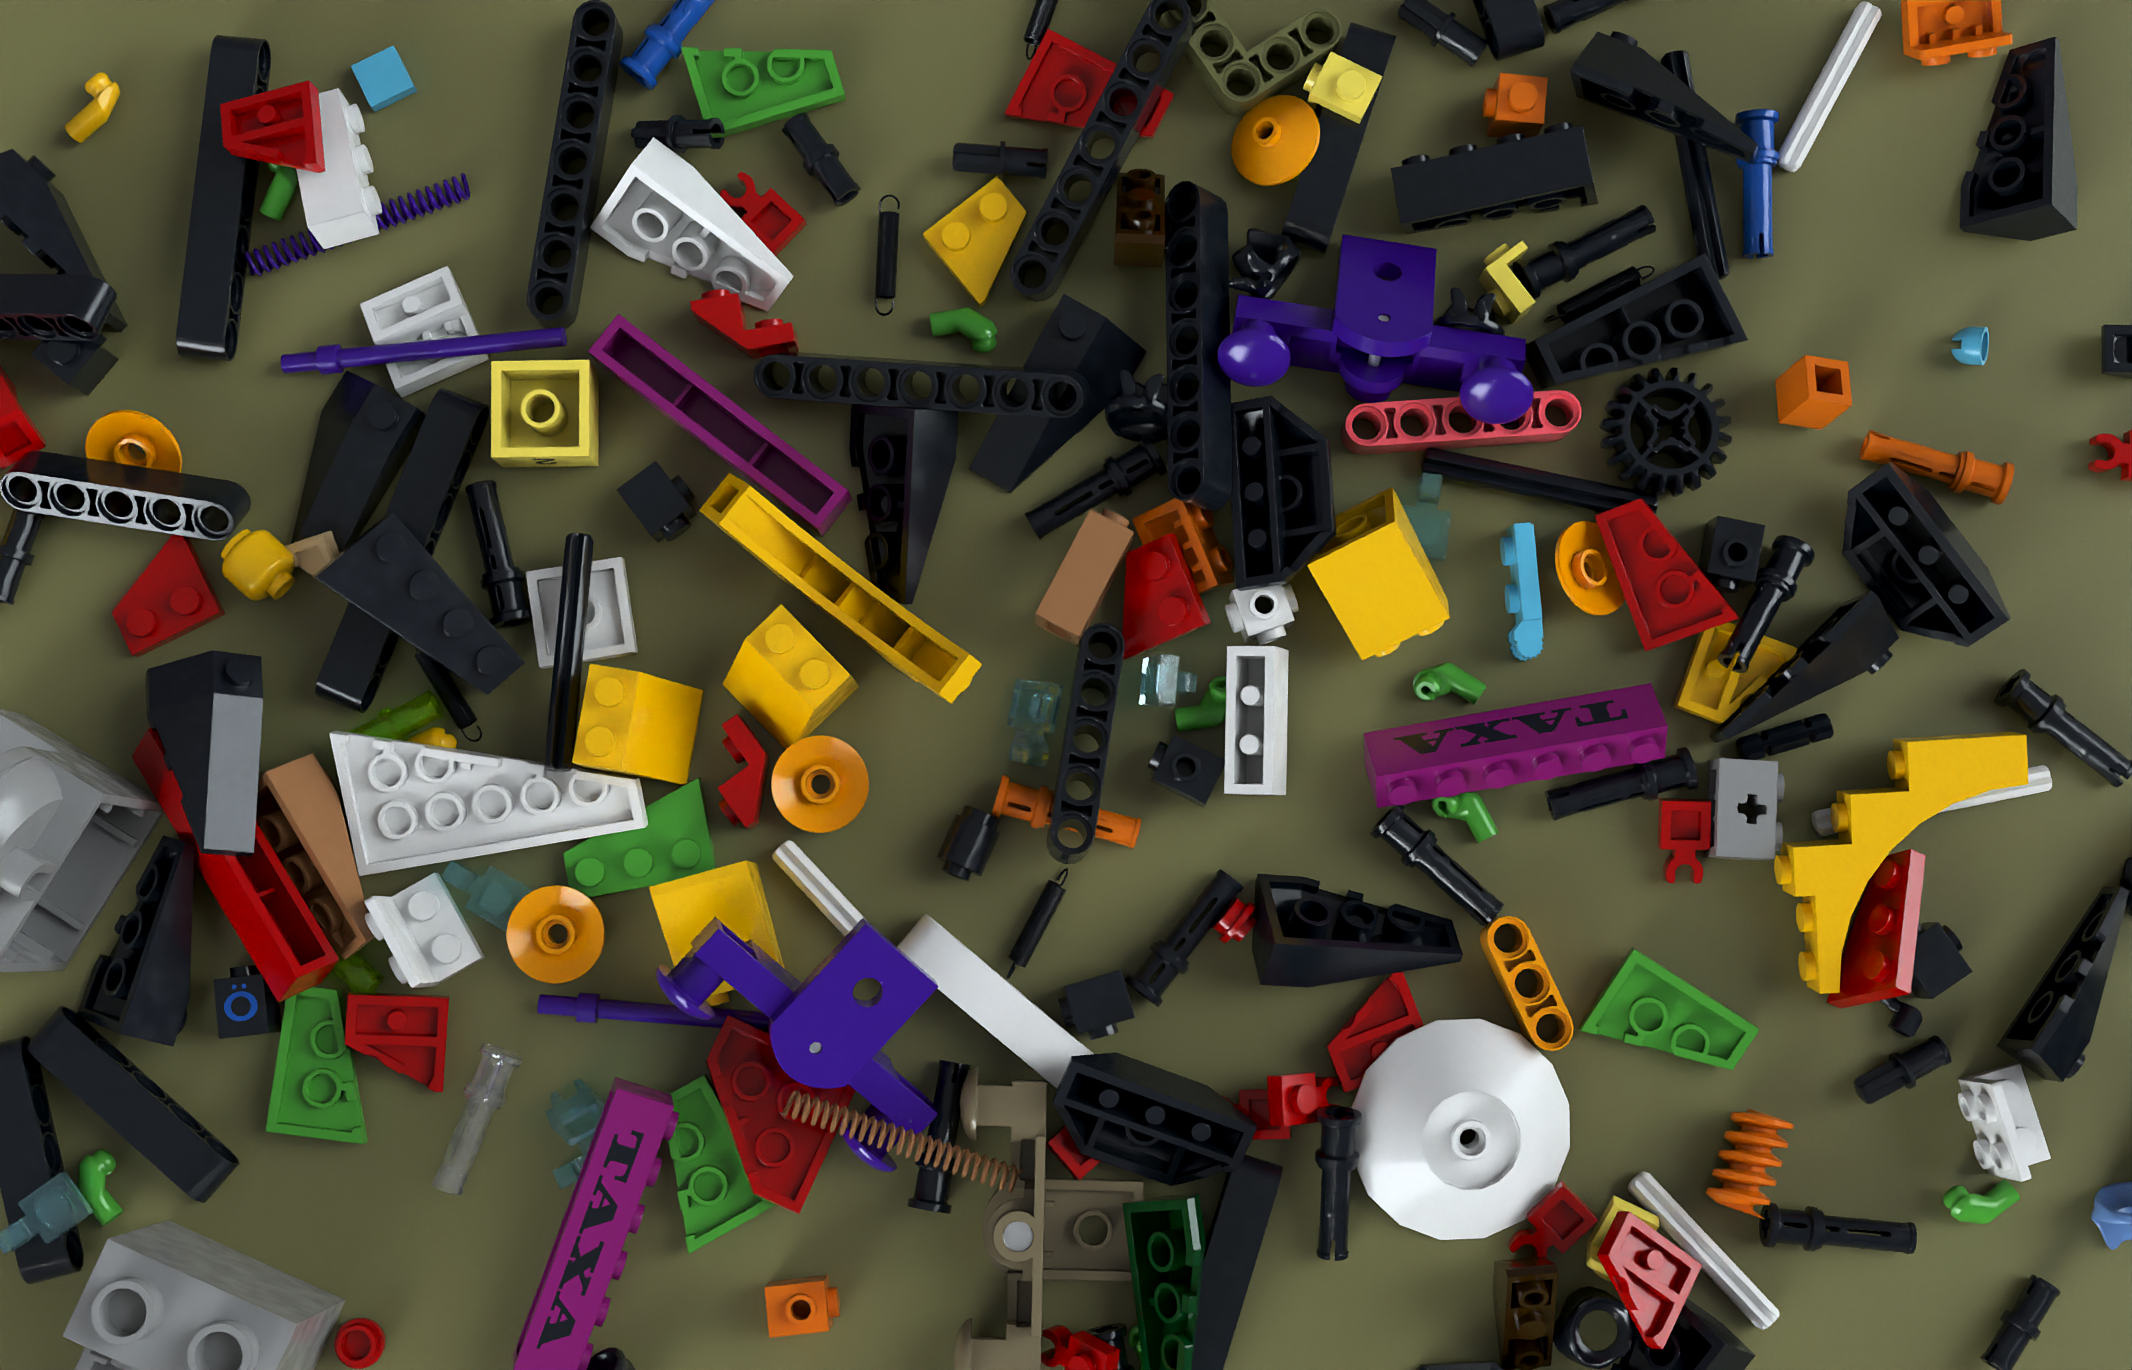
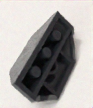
[1231,395,1336,591]
[1842,461,2011,647]
[1053,1052,1257,1186]

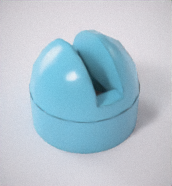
[1951,326,1989,365]

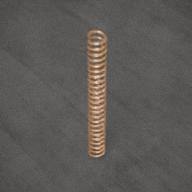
[782,1090,1023,1194]

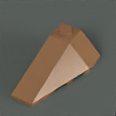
[256,753,374,959]

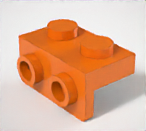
[1901,0,2013,66]

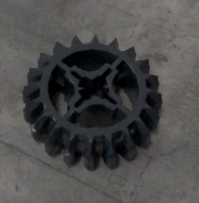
[1600,367,1732,497]

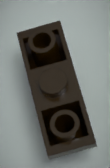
[1114,169,1165,268]
[1493,1256,1558,1370]

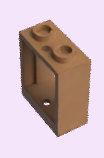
[1035,508,1134,647]

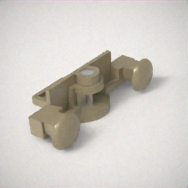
[953,1067,1143,1370]

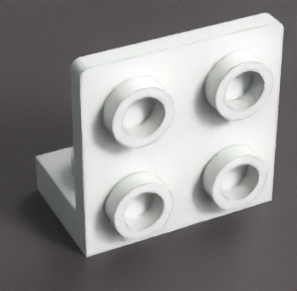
[364,873,485,988]
[1958,1063,2051,1182]

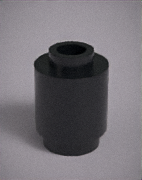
[937,805,1000,881]

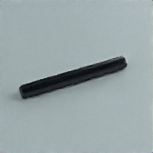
[1661,50,1730,280]
[1421,448,1658,514]
[544,533,594,772]

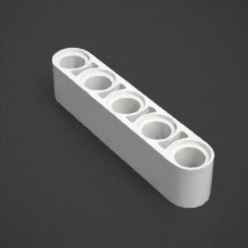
[897,913,1094,1088]

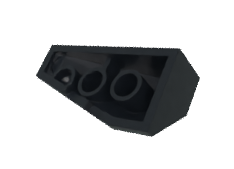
[1570,31,1758,165]
[1960,37,2078,241]
[0,149,128,332]
[291,370,426,553]
[1710,590,1899,743]
[146,650,263,857]
[76,835,194,1046]
[1252,874,1463,988]

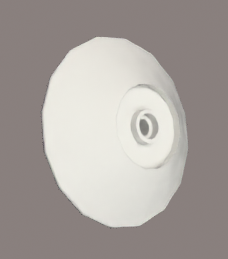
[1351,1019,1570,1240]

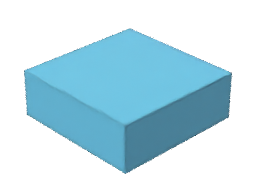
[351,46,418,112]

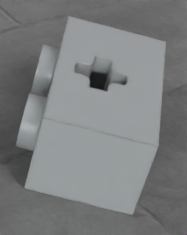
[1704,758,1785,861]

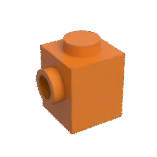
[1482,73,1548,138]
[1775,355,1852,430]
[764,1275,840,1338]

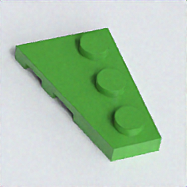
[681,47,846,138]
[563,778,717,898]
[668,1074,776,1254]

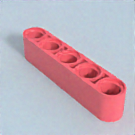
[1340,390,1582,455]

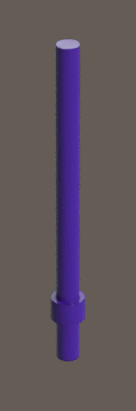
[281,327,567,375]
[537,992,769,1032]

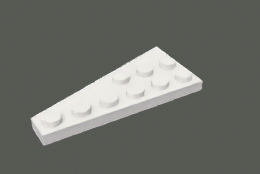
[329,730,649,876]

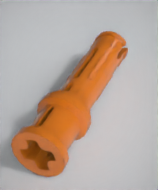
[1860,430,2015,505]
[991,774,1142,849]

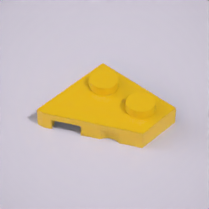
[923,176,1027,308]
[1673,622,1797,724]

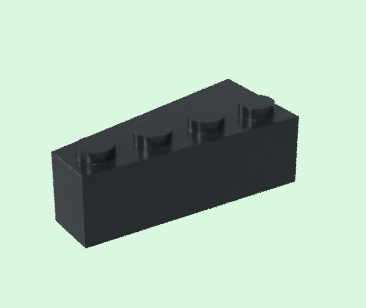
[1391,123,1598,234]
[1526,253,1748,389]
[312,512,525,695]

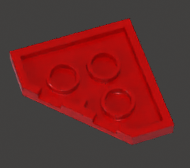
[705,1015,856,1214]

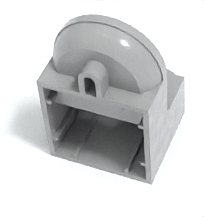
[0,709,165,972]
[63,1220,346,1370]

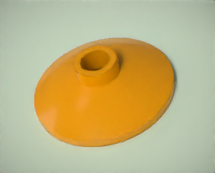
[1231,95,1320,186]
[85,410,182,498]
[1555,521,1625,616]
[771,735,869,833]
[506,885,605,984]

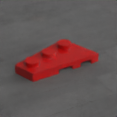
[1004,29,1175,139]
[1595,498,1740,652]
[1826,849,1926,1009]

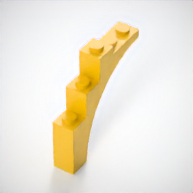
[699,472,982,704]
[1774,732,2029,994]

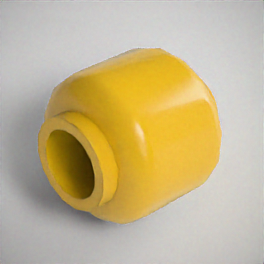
[221,529,295,601]

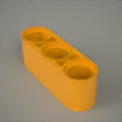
[1480,916,1574,1051]

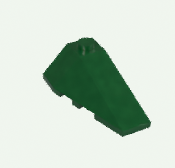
[1122,1193,1206,1370]

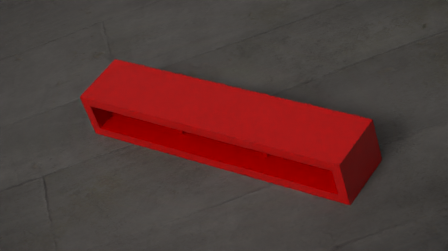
[132,728,339,1002]

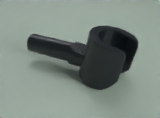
[1880,997,1922,1038]

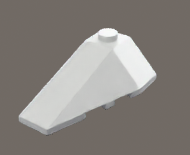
[590,137,794,312]

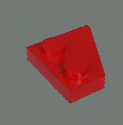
[1122,533,1211,659]
[1325,972,1424,1093]

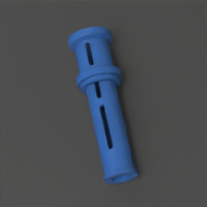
[619,0,715,90]
[1735,109,1779,259]

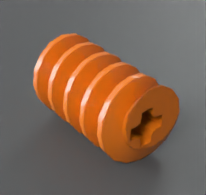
[1705,1109,1795,1219]

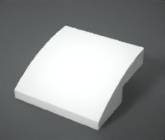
[360,266,489,398]

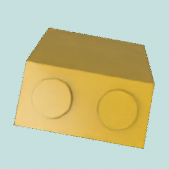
[1307,487,1450,661]
[723,604,859,749]
[572,664,704,785]
[649,860,785,1007]

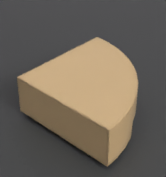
[285,531,340,576]

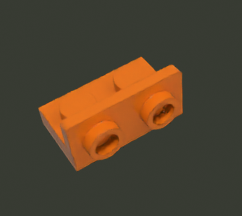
[1132,498,1234,595]

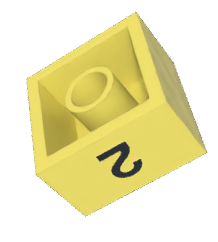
[491,360,599,468]

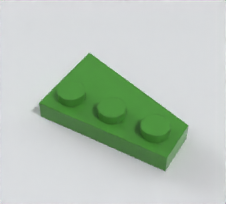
[1578,947,1760,1070]
[265,986,368,1144]

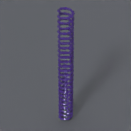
[244,173,470,276]

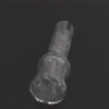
[431,1043,524,1196]

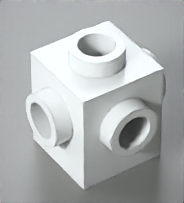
[1225,584,1299,645]

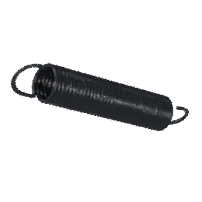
[1023,0,1058,60]
[875,195,900,316]
[1544,266,1655,323]
[414,648,482,742]
[1006,868,1068,980]

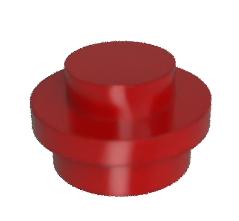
[1212,898,1257,944]
[334,1318,386,1369]

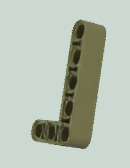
[1147,0,1341,116]

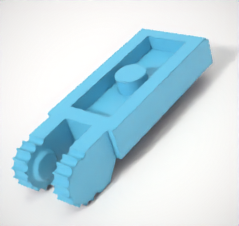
[1500,522,1544,662]

